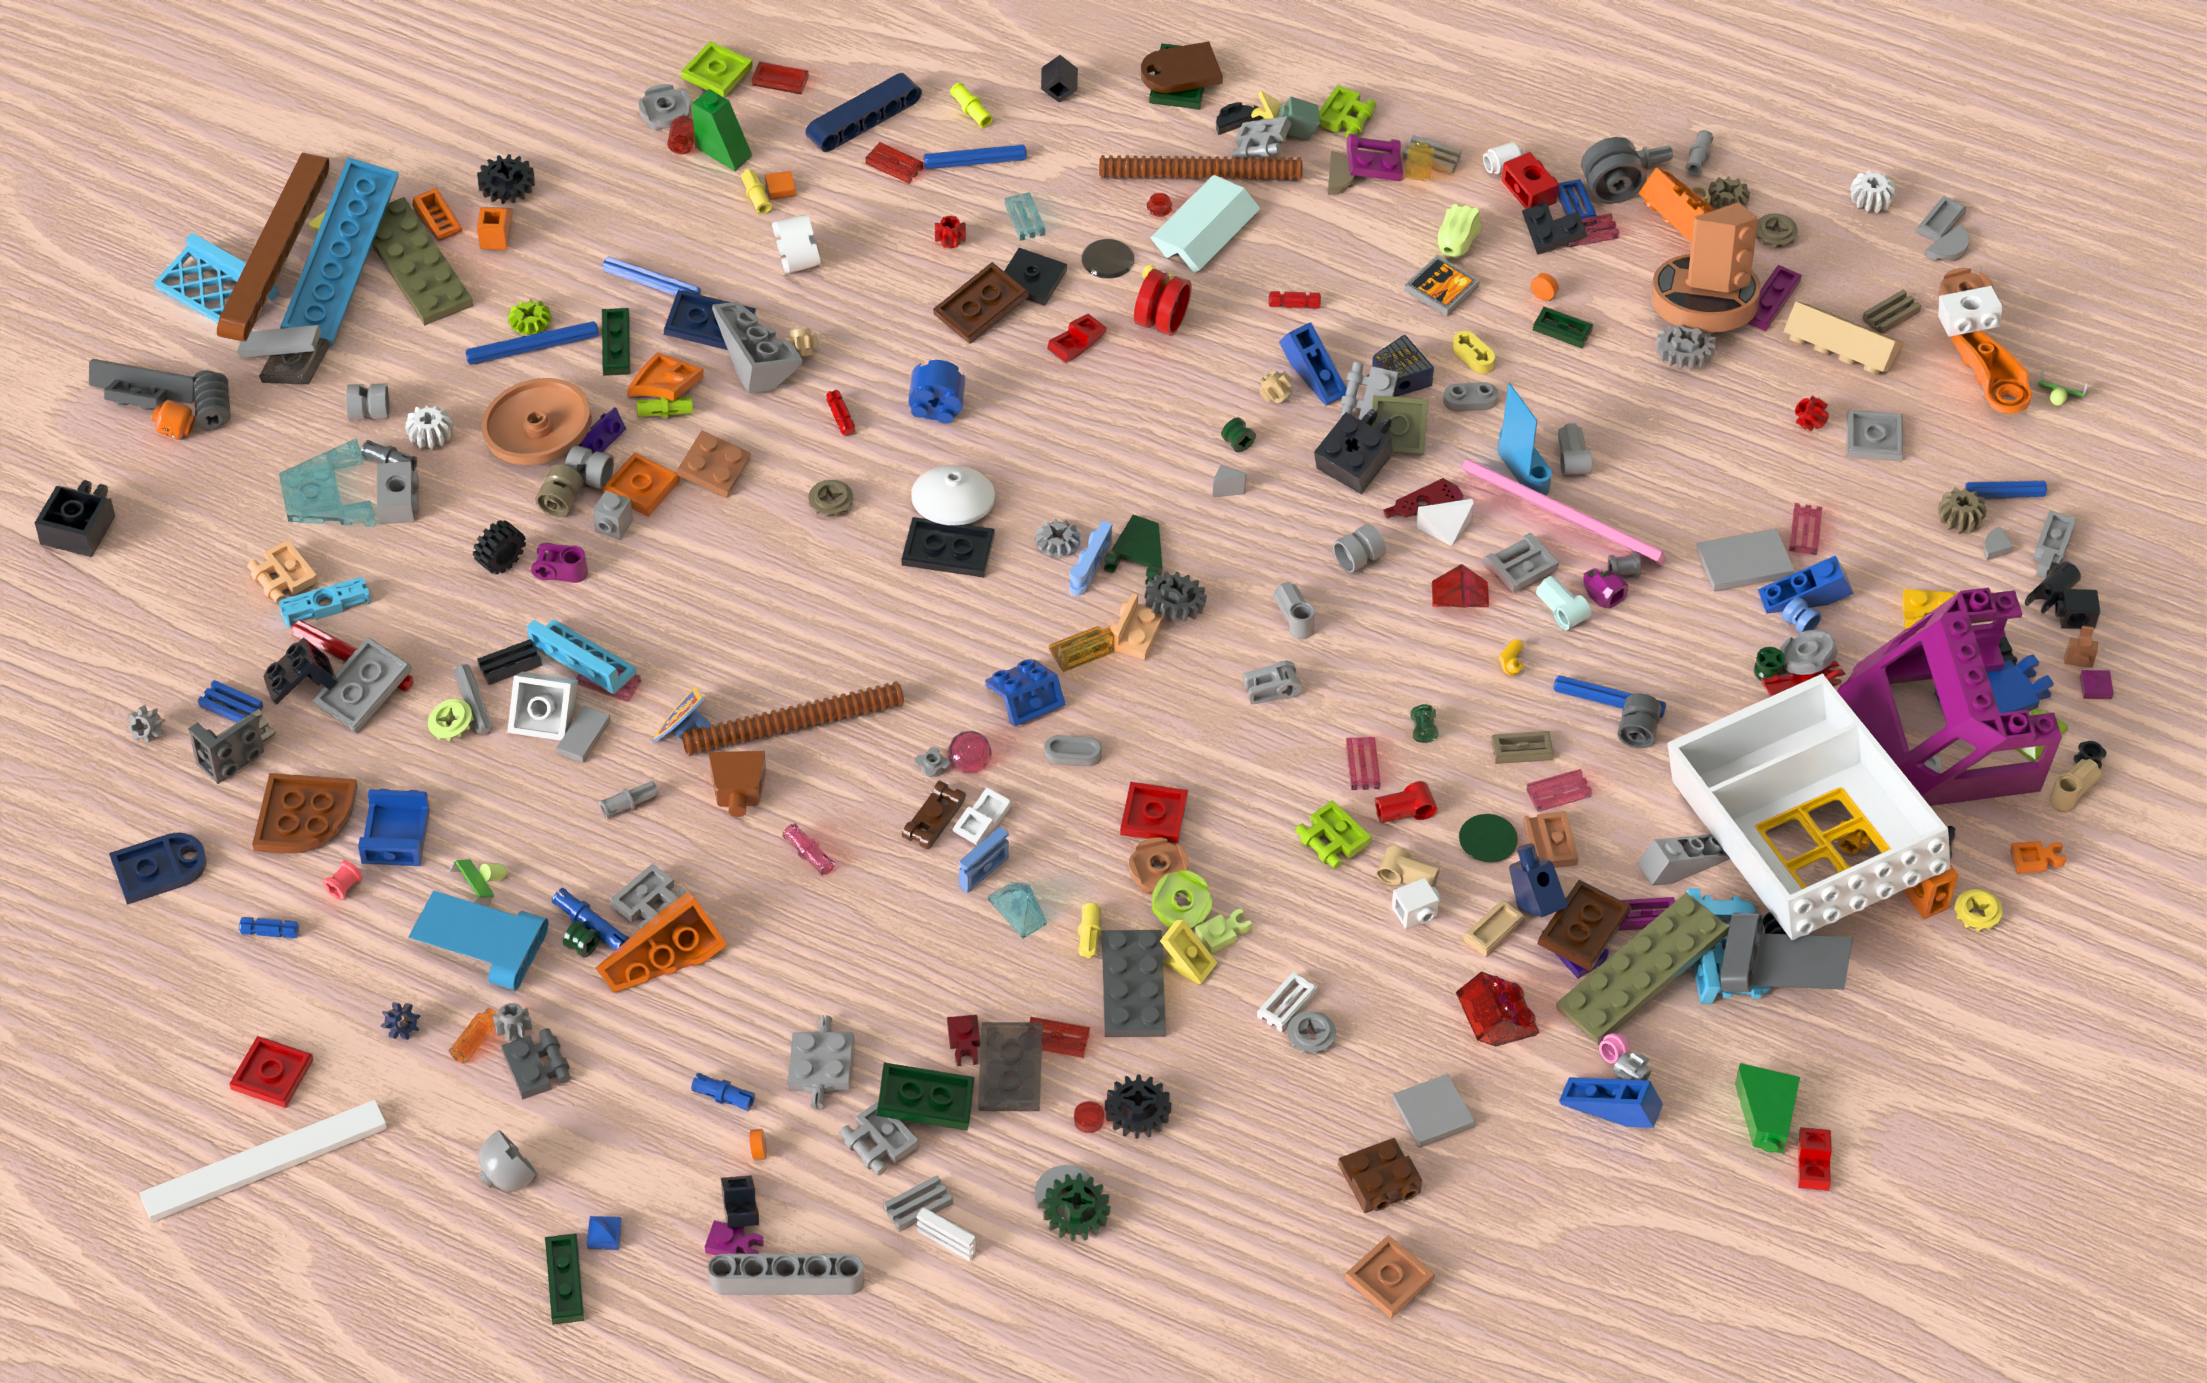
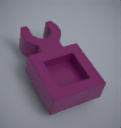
[705,1220,764,1255]

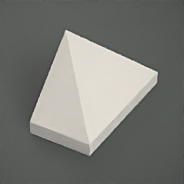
[1416,499,1474,546]

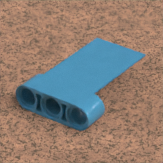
[1497,382,1552,496]
[408,890,549,991]

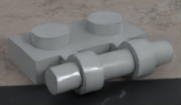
[1231,116,1291,159]
[1340,362,1399,420]
[610,864,686,929]
[839,1102,919,1175]

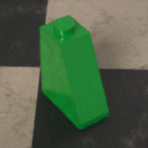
[692,89,752,171]
[1735,1063,1800,1154]

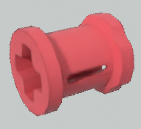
[323,860,363,900]

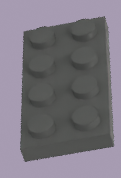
[1102,930,1166,1037]

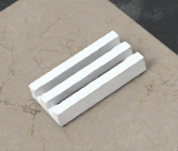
[1257,971,1318,1032]
[917,1208,976,1261]

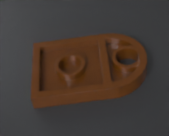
[1141,41,1223,93]

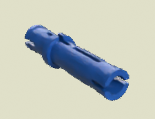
[552,888,629,951]

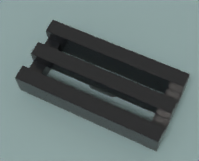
[477,639,542,685]

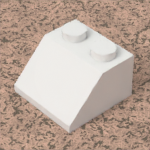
[507,672,578,740]

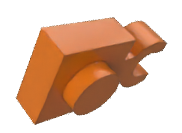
[2010,841,2067,874]

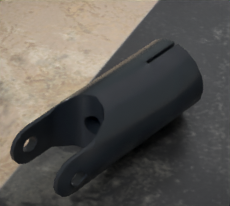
[2025,562,2081,614]

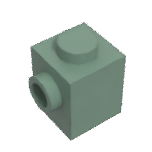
[1277,96,1320,140]

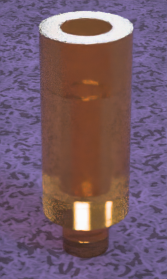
[449,1008,497,1064]

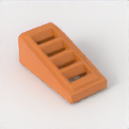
[412,188,462,241]

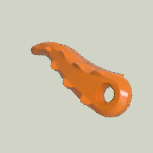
[1951,330,2032,414]

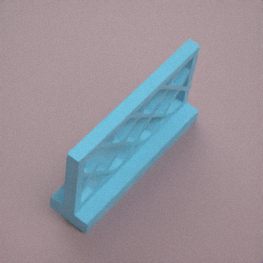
[154,233,280,323]

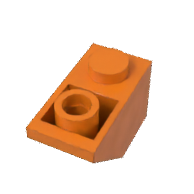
[477,207,513,250]

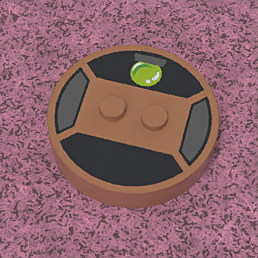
[1651,254,1761,333]

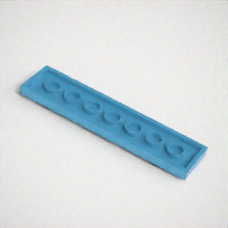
[280,158,399,347]

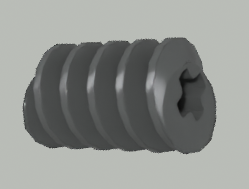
[194,370,231,430]

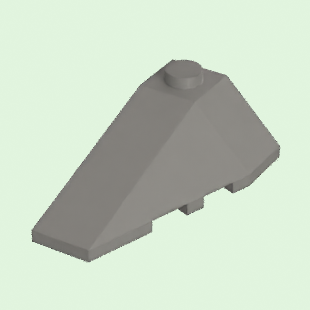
[712,302,803,393]

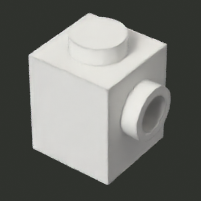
[1392,878,1441,929]

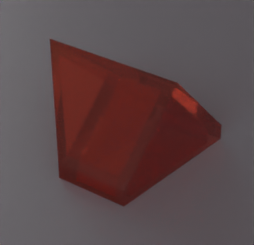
[1431,564,1489,608]

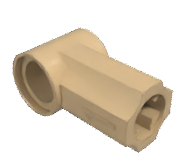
[2050,759,2102,812]
[1376,846,1440,887]

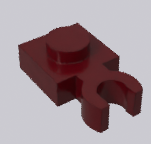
[947,1015,980,1066]

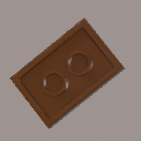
[933,262,1029,344]
[1537,880,1632,971]

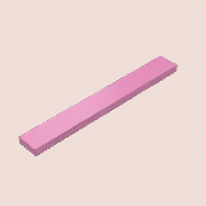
[1462,459,1666,566]

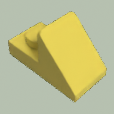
[1160,919,1217,984]

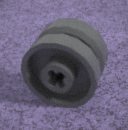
[1581,137,1647,204]

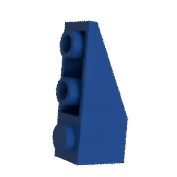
[1758,555,1854,614]

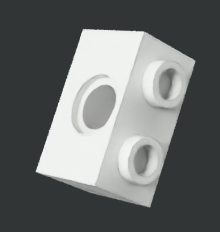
[1938,286,2002,337]

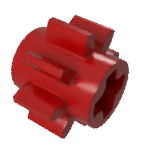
[935,216,966,249]
[1795,396,1829,431]

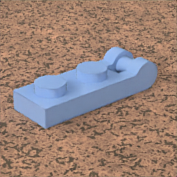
[1070,520,1112,596]

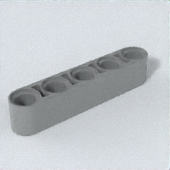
[708,1254,864,1295]

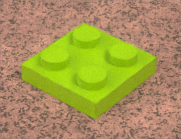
[681,41,753,98]

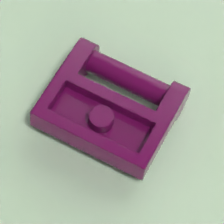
[1346,134,1403,181]

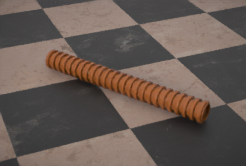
[1099,155,1303,181]
[682,681,904,756]

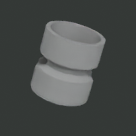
[346,383,389,420]
[565,445,614,490]
[1333,524,1386,573]

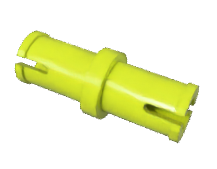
[950,82,993,128]

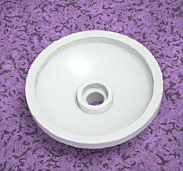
[912,465,995,525]

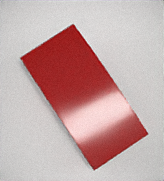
[1047,314,1107,363]
[1798,1127,1832,1191]

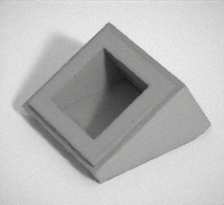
[1212,465,1246,497]

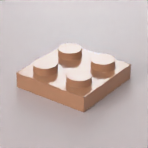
[677,430,751,498]
[1345,1235,1435,1319]

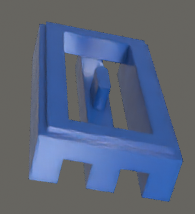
[1557,179,1597,225]
[198,680,263,723]

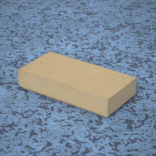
[1463,899,1525,957]

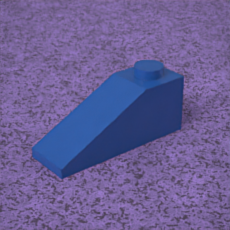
[1279,322,1347,405]
[1559,1077,1663,1128]

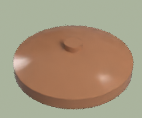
[481,378,592,465]

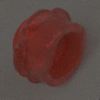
[1146,193,1172,217]

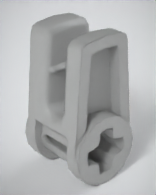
[1243,660,1303,704]

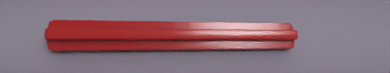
[292,620,414,691]

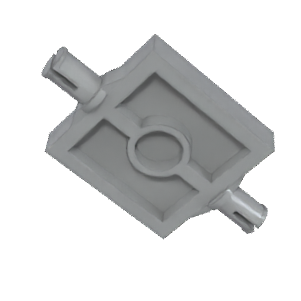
[787,1015,855,1110]

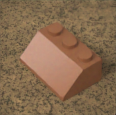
[1687,202,1758,293]

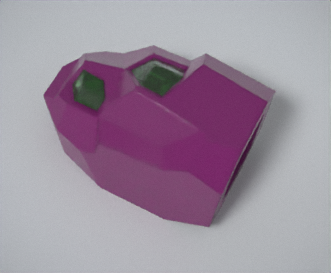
[1583,568,1629,609]

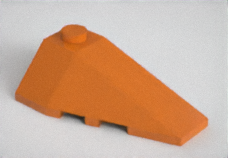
[596,892,728,993]

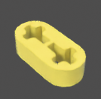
[1452,331,1495,374]

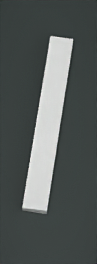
[139,1100,387,1223]

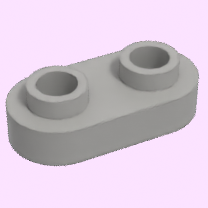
[1443,382,1498,411]

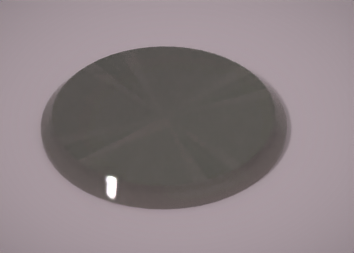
[1081,239,1134,279]

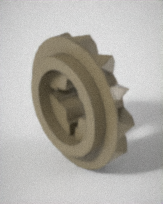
[1708,176,1750,208]
[1756,213,1798,248]
[808,480,853,517]

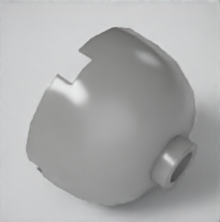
[478,1130,538,1192]

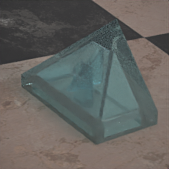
[988,882,1047,939]

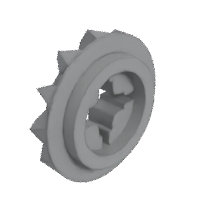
[1035,518,1080,557]
[1287,1011,1336,1055]

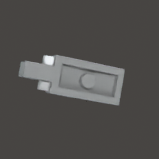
[2034,510,2077,578]

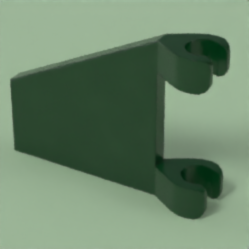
[1104,514,1163,585]

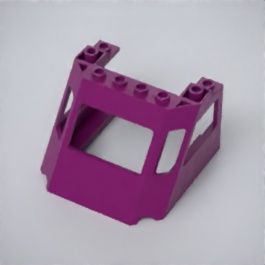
[1837,587,2062,806]

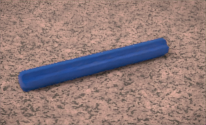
[465,321,599,364]

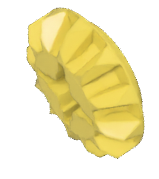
[1954,889,2003,932]

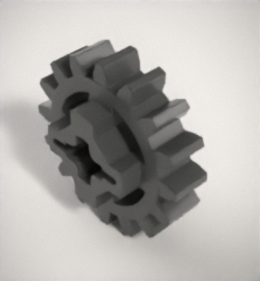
[1144,572,1207,622]

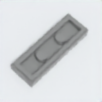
[237,325,321,358]

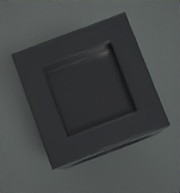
[2055,589,2100,629]

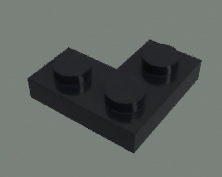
[1522,202,1588,255]

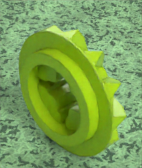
[508,299,551,335]

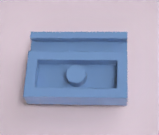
[959,827,1009,893]

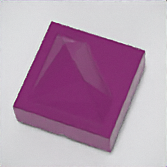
[2080,670,2114,699]

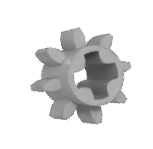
[126,705,165,743]
[493,1003,532,1041]
[1613,1051,1652,1080]

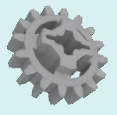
[1656,323,1715,370]

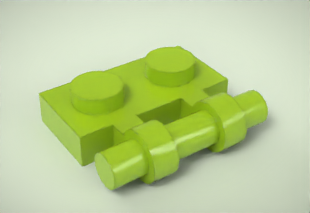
[1318,85,1376,138]
[1295,800,1372,869]

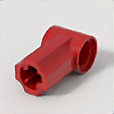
[1375,781,1438,823]

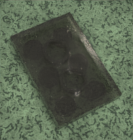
[978,1022,1043,1111]

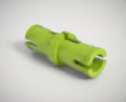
[636,397,693,418]

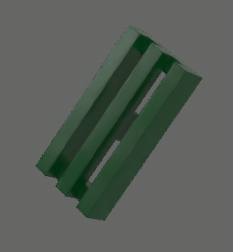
[1533,307,1593,348]

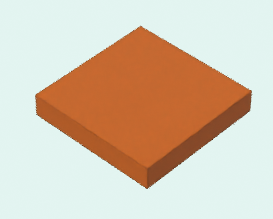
[602,452,680,517]

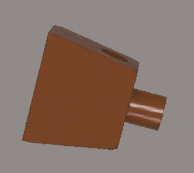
[709,751,766,817]

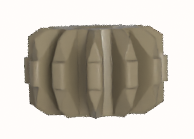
[1938,487,1987,534]

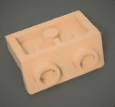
[1110,593,1164,660]

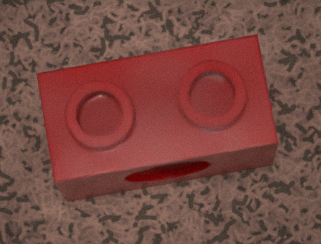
[1502,152,1559,209]

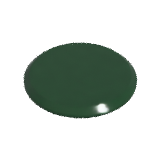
[1459,814,1518,862]

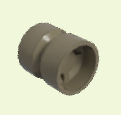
[535,464,583,517]

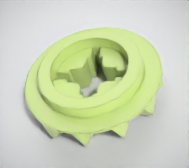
[428,699,474,741]

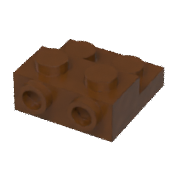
[1338,1137,1422,1214]

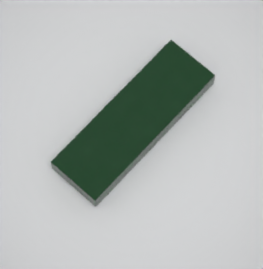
[602,308,630,376]
[545,1233,584,1325]

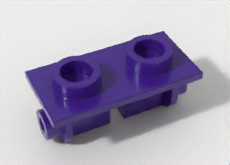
[578,407,626,454]

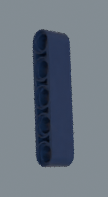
[805,73,922,152]

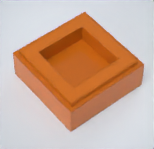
[765,171,796,199]

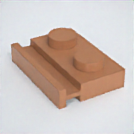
[1523,811,1578,868]

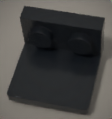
[263,637,338,704]

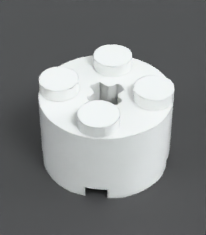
[772,214,821,274]

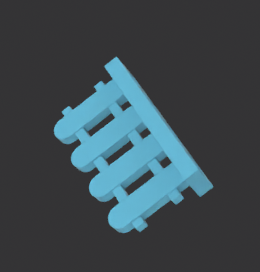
[1686,888,1771,1004]

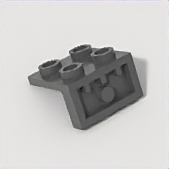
[188,714,264,784]

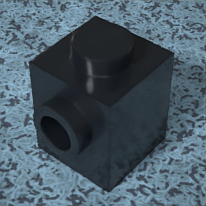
[1041,55,1078,102]

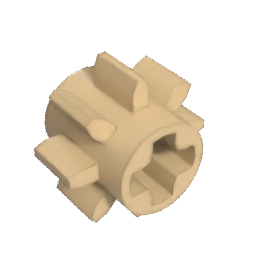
[785,328,818,357]
[1259,369,1293,403]

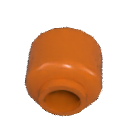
[152,400,195,440]

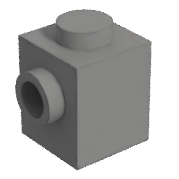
[593,491,633,540]

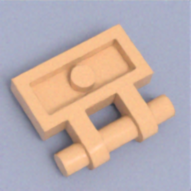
[248,540,318,604]

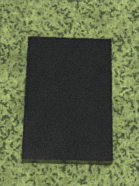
[901,517,995,578]

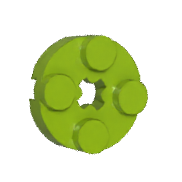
[1151,870,1212,930]

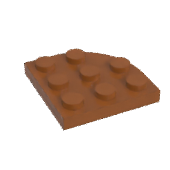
[252,773,358,853]

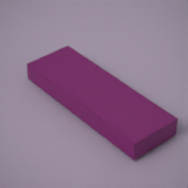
[1748,265,1802,331]

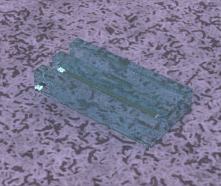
[1005,192,1045,241]

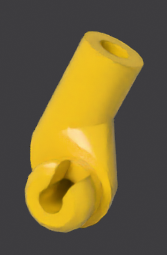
[1499,639,1524,676]

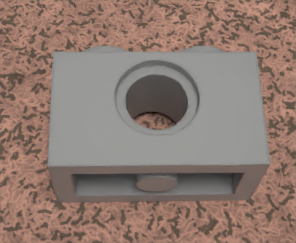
[377,462,419,524]

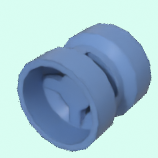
[1782,597,1822,633]

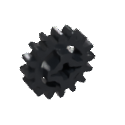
[477,154,535,204]
[1105,1074,1172,1139]

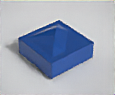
[587,1216,622,1250]

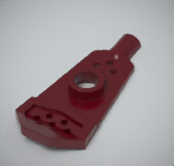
[1383,478,1464,519]

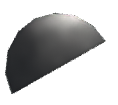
[1216,102,1264,135]

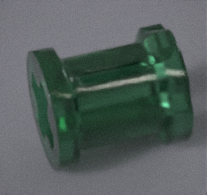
[1410,704,1439,743]

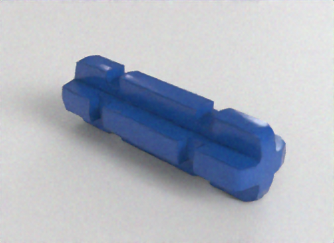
[239,917,299,939]

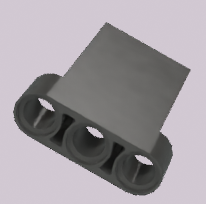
[1721,913,1853,992]

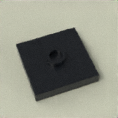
[1004,248,1067,306]

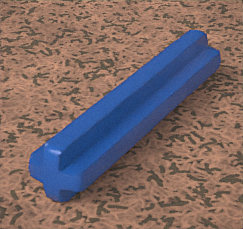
[1965,480,2047,498]

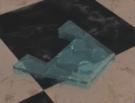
[279,439,376,527]

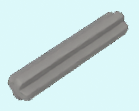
[454,664,492,735]

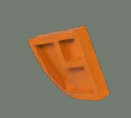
[627,352,704,401]

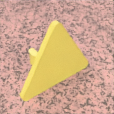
[1251,91,1286,143]

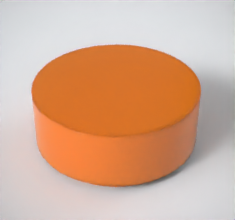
[1531,273,1559,301]
[749,1128,767,1161]

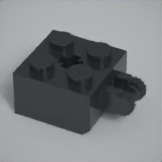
[1314,409,1393,494]
[35,480,115,557]

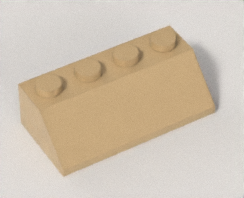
[1783,302,1904,375]

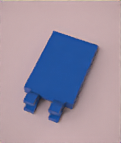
[1934,654,2054,713]

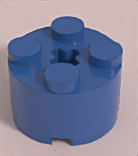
[908,360,966,423]

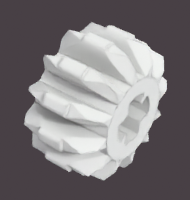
[1850,170,1895,214]
[405,404,453,450]

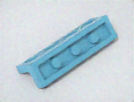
[526,619,637,694]

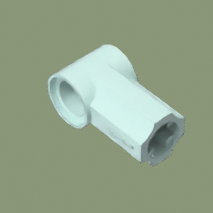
[1536,576,1592,630]

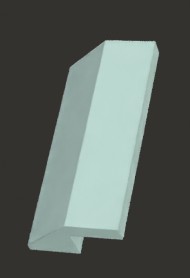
[1150,175,1261,273]

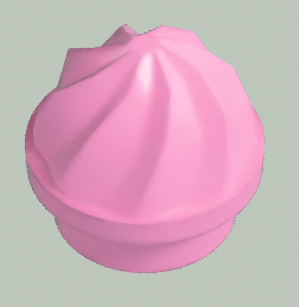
[1599,1033,1631,1063]

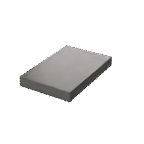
[1696,528,1795,591]
[312,637,412,734]

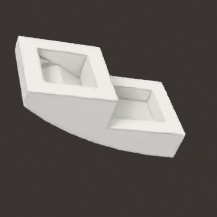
[952,788,1012,845]

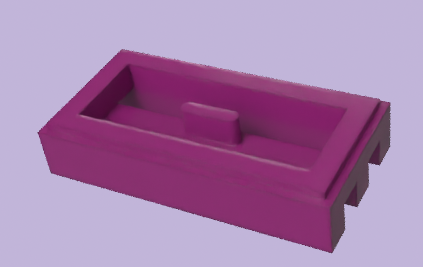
[1618,897,1675,931]

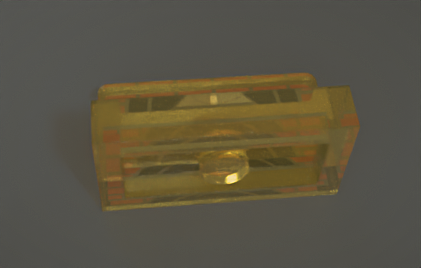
[1049,626,1115,673]

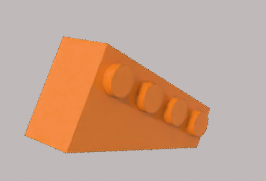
[1639,167,1716,243]

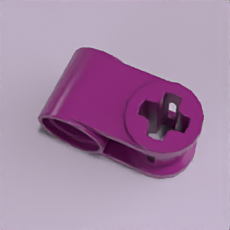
[531,543,588,583]

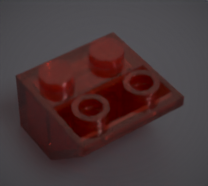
[1456,971,1540,1047]

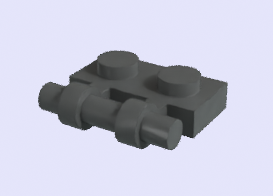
[501,1028,571,1100]

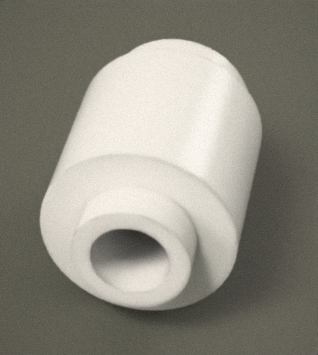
[1483,142,1523,174]

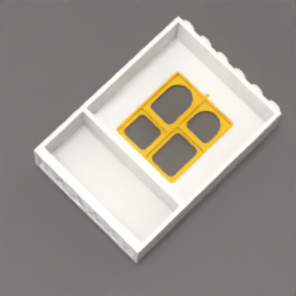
[1668,674,1951,940]

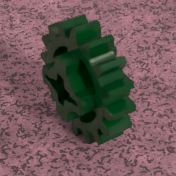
[1042,1173,1111,1241]

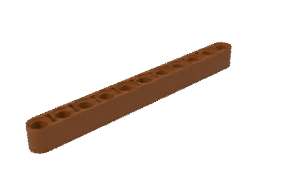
[217,152,330,342]

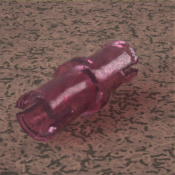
[782,823,835,876]

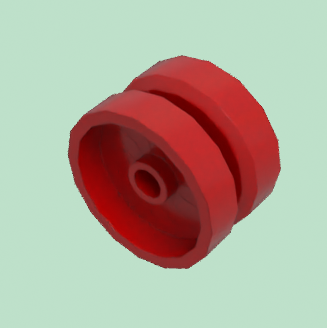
[1134,268,1192,336]

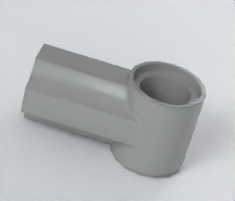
[1558,423,1592,475]
[1273,581,1315,639]

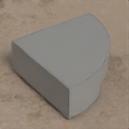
[1984,526,2013,560]

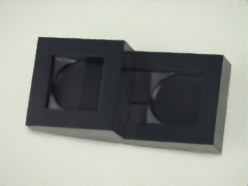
[721,1175,759,1228]

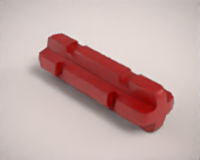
[1268,291,1321,309]
[826,389,855,436]

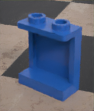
[358,789,430,866]

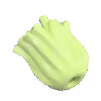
[1437,204,1481,258]

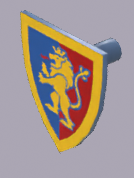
[652,687,711,742]

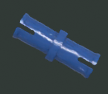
[691,1072,755,1111]

